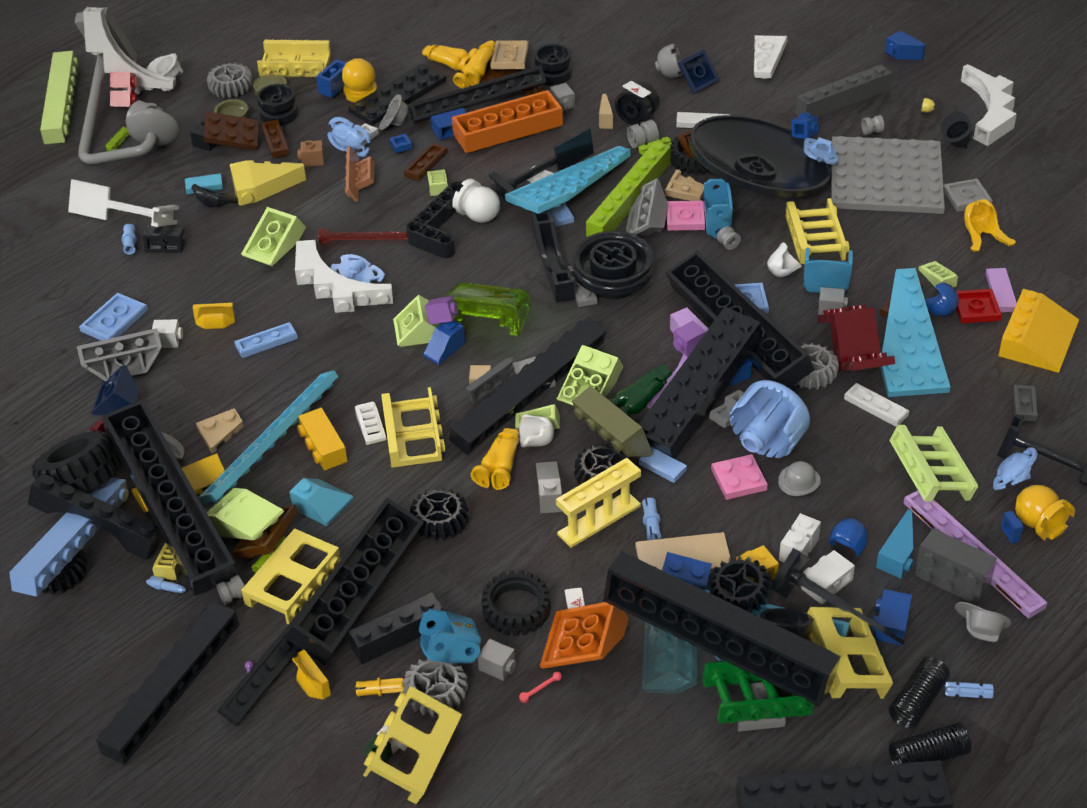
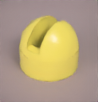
[921,98,935,113]

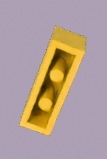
[297,407,348,471]

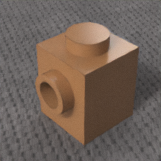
[297,140,324,167]

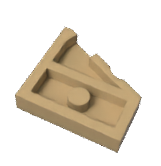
[665,169,704,201]
[196,408,244,453]

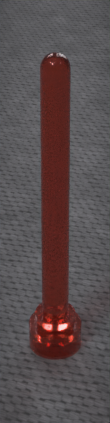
[318,228,407,243]

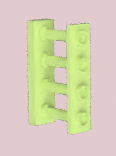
[889,425,978,502]

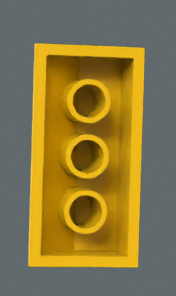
[131,453,225,512]

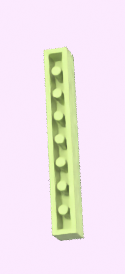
[40,51,79,144]

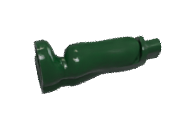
[608,363,672,417]

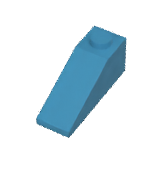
[876,509,915,579]

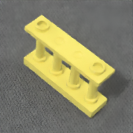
[785,198,849,264]
[556,458,641,548]

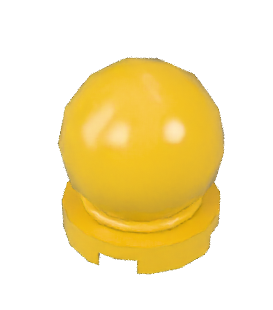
[342,58,377,102]
[1015,485,1075,541]

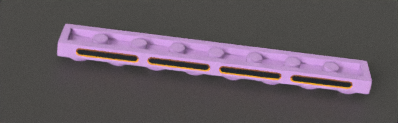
[904,490,1047,619]

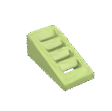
[427,170,448,196]
[918,261,958,289]
[515,404,560,431]

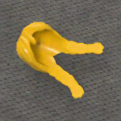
[964,199,1016,253]

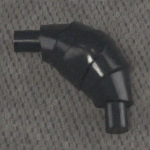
[191,184,237,208]

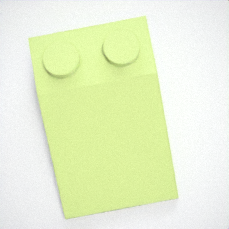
[241,207,306,266]

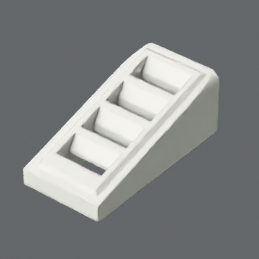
[355,402,387,445]

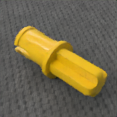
[356,677,404,697]

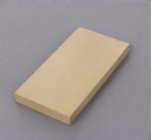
[491,41,529,69]
[635,532,730,574]

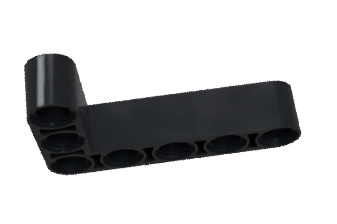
[406,181,464,258]

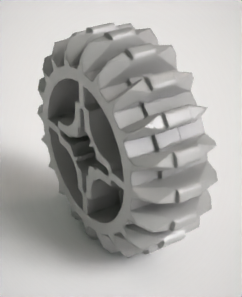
[207,63,253,99]
[794,343,839,390]
[403,658,468,717]

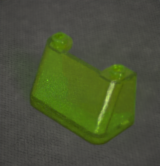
[443,282,530,336]

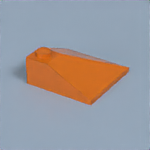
[540,602,629,669]

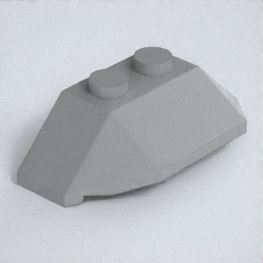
[625,178,668,236]
[77,328,162,381]

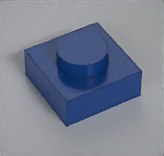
[389,133,412,153]
[1001,511,1023,544]

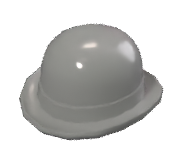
[778,461,821,496]

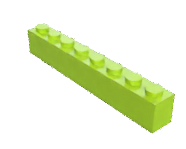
[586,141,671,238]

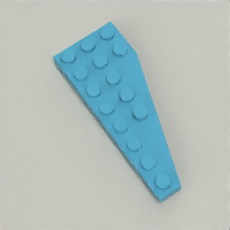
[505,146,631,214]
[880,268,951,397]

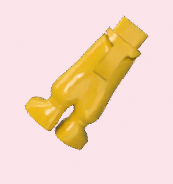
[453,40,495,88]
[422,45,478,73]
[470,428,519,490]

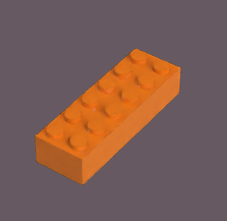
[452,90,563,153]

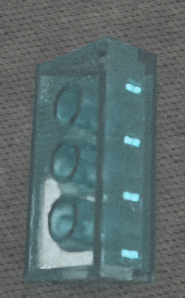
[642,621,697,694]

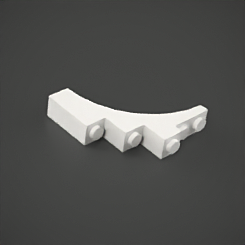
[83,7,176,95]
[961,64,1017,146]
[295,240,393,313]

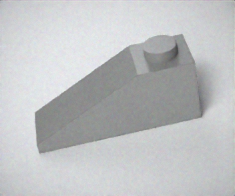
[536,461,562,513]

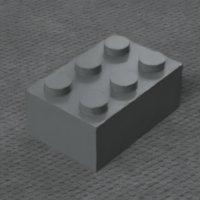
[915,528,997,606]

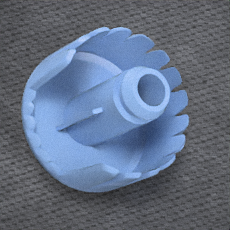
[729,380,810,458]

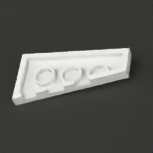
[754,36,788,79]

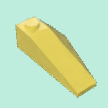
[230,160,306,206]

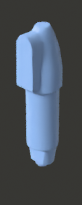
[146,576,186,593]

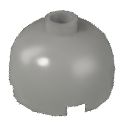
[655,43,684,78]

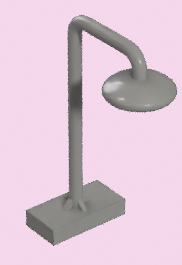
[74,7,180,164]

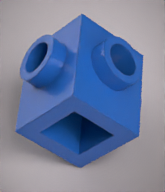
[791,113,819,139]

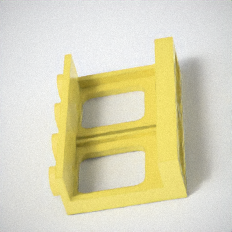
[257,40,331,77]
[381,387,445,468]
[241,529,341,624]
[807,607,893,698]
[363,686,462,804]

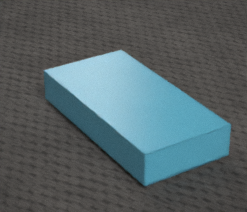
[185,173,223,194]

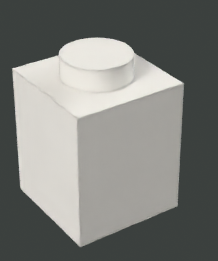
[152,319,183,348]

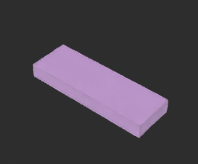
[985,268,1017,312]

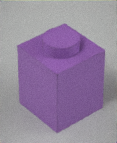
[425,296,459,325]
[673,321,706,357]

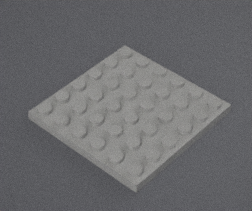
[831,136,945,214]

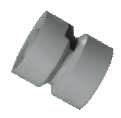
[627,120,659,149]

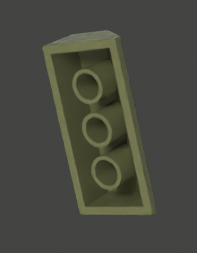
[572,386,653,456]

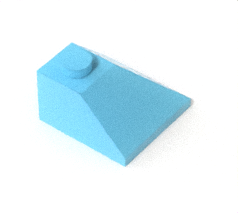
[289,478,354,526]

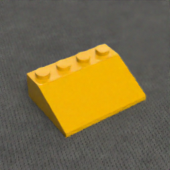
[998,289,1079,373]

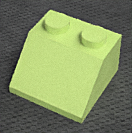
[393,294,440,347]

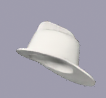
[147,53,183,77]

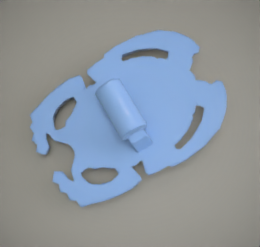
[327,117,371,157]
[804,137,838,164]
[331,254,385,283]
[993,447,1038,490]

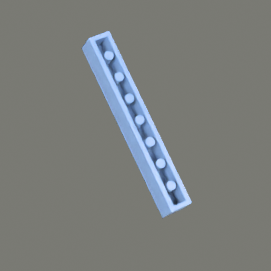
[9,477,129,597]

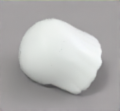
[767,242,802,278]
[519,414,554,447]

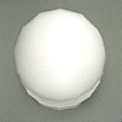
[453,179,500,223]

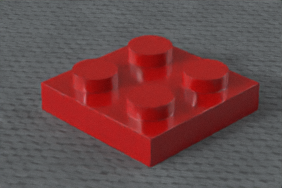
[956,289,1002,323]

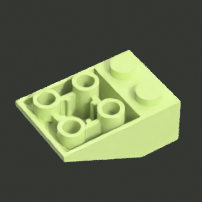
[557,345,624,406]
[206,488,284,540]

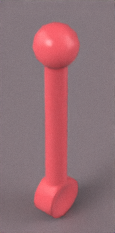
[519,672,562,703]

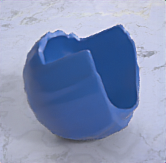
[925,282,959,316]
[828,518,867,557]

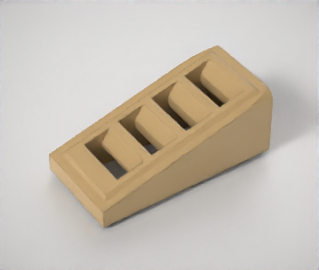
[599,94,613,129]

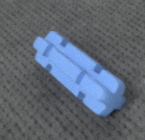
[944,681,994,698]

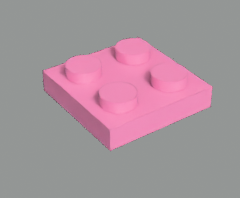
[666,201,705,231]
[711,454,768,500]

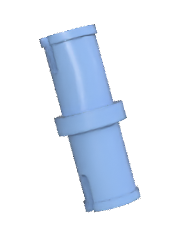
[122,224,137,255]
[642,498,661,540]

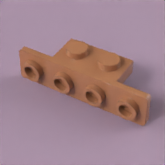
[345,146,374,202]

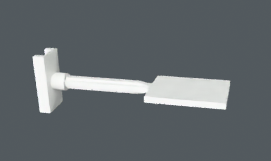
[68,179,179,227]

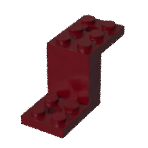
[817,304,895,371]

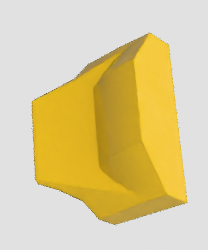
[193,303,236,329]
[292,650,331,700]

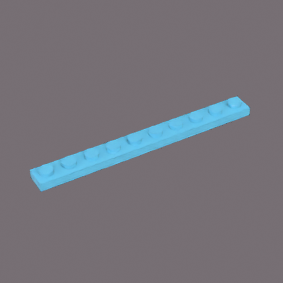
[199,370,338,504]

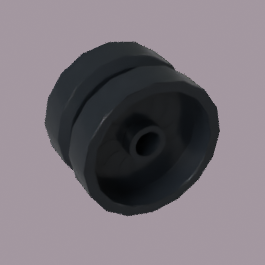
[534,44,572,84]
[615,80,660,126]
[257,84,298,125]
[760,608,813,642]

